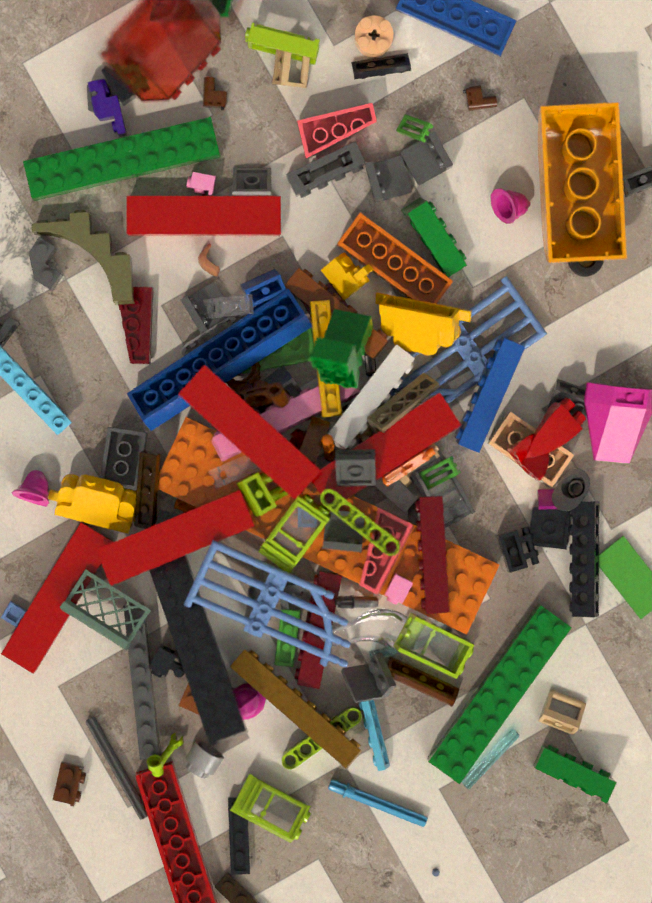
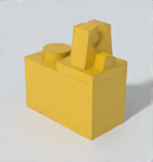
[321,252,373,300]

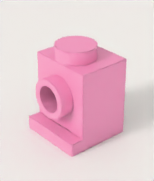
[187,172,216,196]

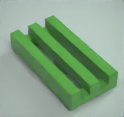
[396,114,433,143]
[419,456,461,490]

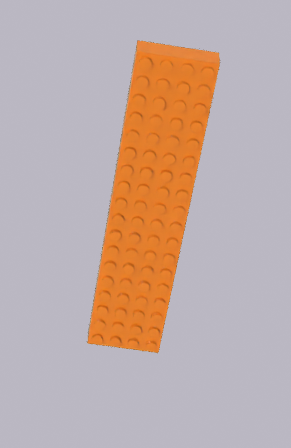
[158,417,499,635]

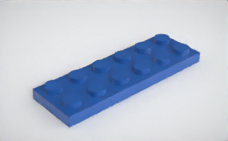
[396,0,517,57]

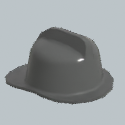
[552,468,590,511]

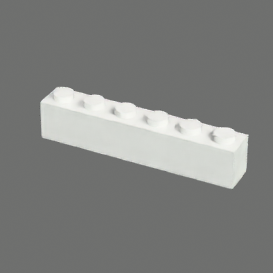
[328,345,415,450]

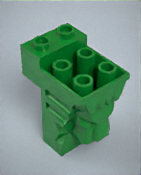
[310,309,373,388]

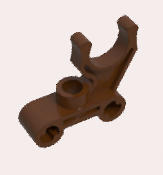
[226,362,290,409]

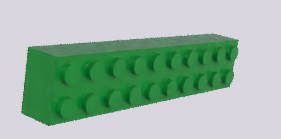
[23,117,220,201]
[427,604,572,784]

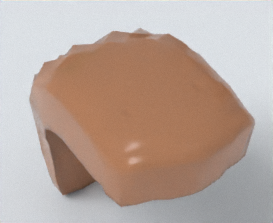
[198,243,220,276]

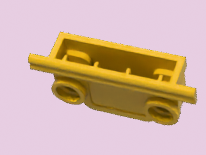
[375,292,472,355]
[48,474,137,534]

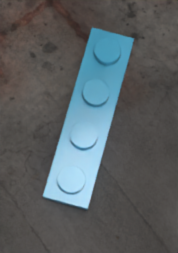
[359,700,390,771]

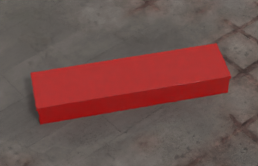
[127,196,281,236]
[179,365,321,500]
[312,393,461,504]
[96,490,255,586]
[1,522,113,674]
[135,761,217,903]

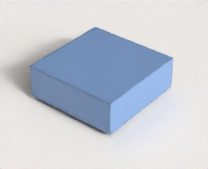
[1,601,27,627]

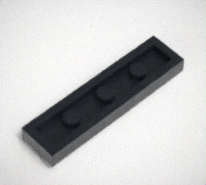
[228,797,250,875]

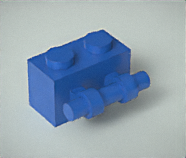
[240,269,286,312]

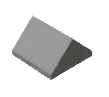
[232,168,271,196]

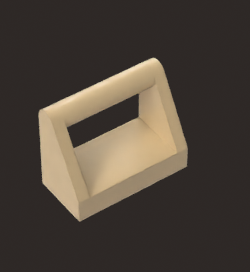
[272,49,310,88]
[538,689,586,735]

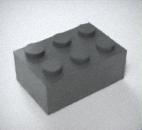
[100,427,148,490]

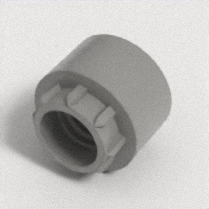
[186,740,224,778]

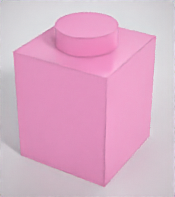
[384,573,413,605]

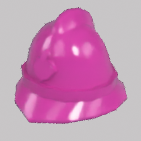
[491,188,531,224]
[12,470,49,507]
[234,683,266,720]

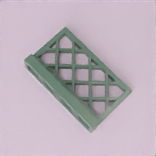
[60,570,151,651]

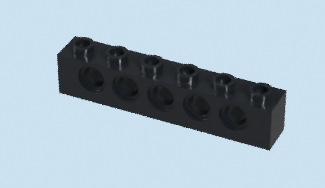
[569,501,599,617]

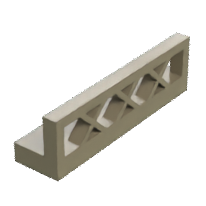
[367,372,440,434]

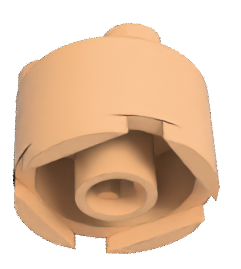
[354,15,393,58]

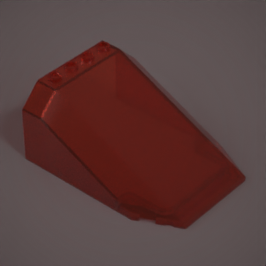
[99,0,221,103]

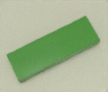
[274,609,300,667]

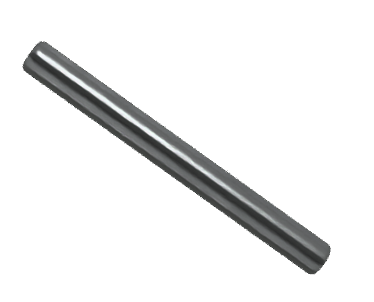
[86,716,148,820]

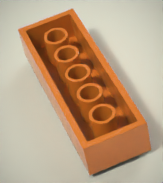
[337,213,453,304]

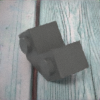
[29,237,63,291]

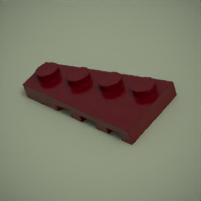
[118,287,154,364]

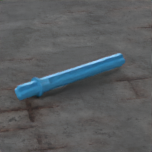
[328,779,428,827]

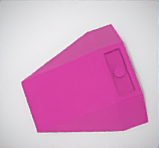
[584,382,652,463]

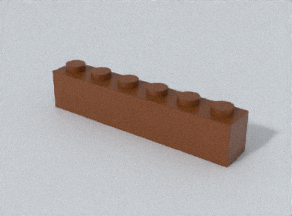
[284,268,389,360]

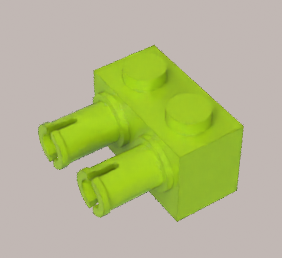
[236,472,288,517]

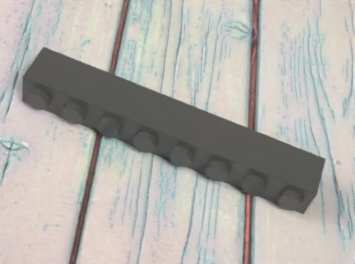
[123,603,161,760]

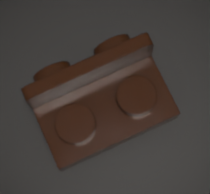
[52,762,86,807]

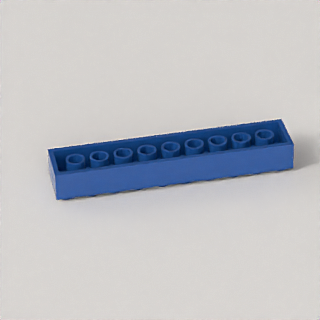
[127,289,312,431]

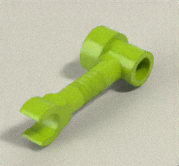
[147,733,184,777]

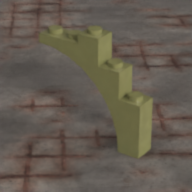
[31,210,134,305]

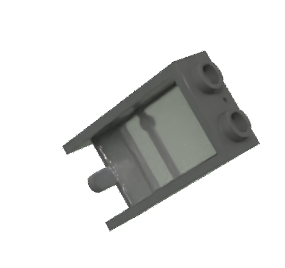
[410,452,475,528]

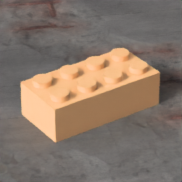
[487,412,574,487]

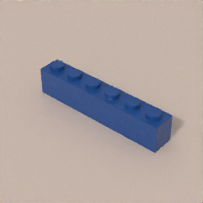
[455,336,525,453]

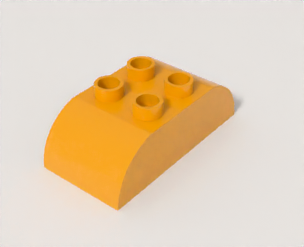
[538,102,627,263]

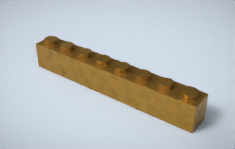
[230,649,362,769]

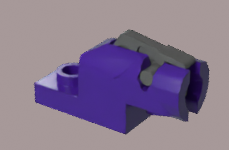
[87,79,127,137]

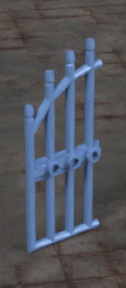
[389,276,547,403]
[184,540,351,667]

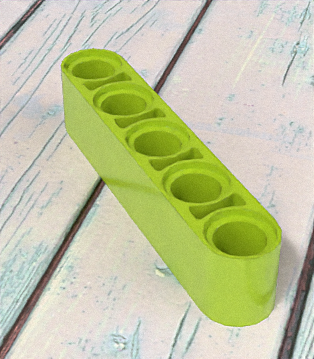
[320,489,400,556]
[282,706,362,770]

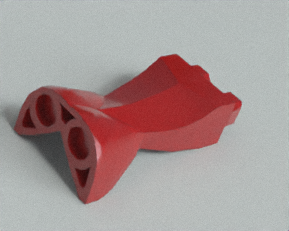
[508,398,586,481]

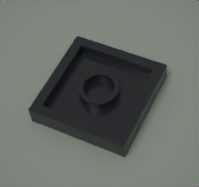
[530,507,570,550]

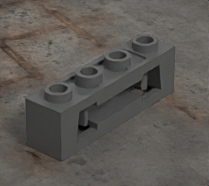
[286,142,366,198]

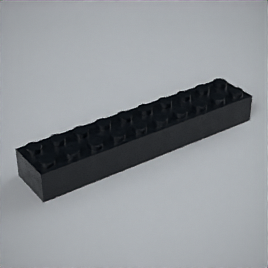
[149,555,248,746]

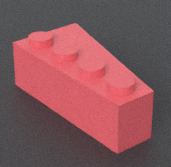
[297,103,377,158]
[360,507,414,595]

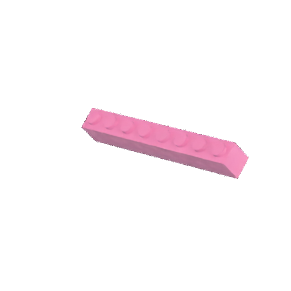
[211,384,360,462]

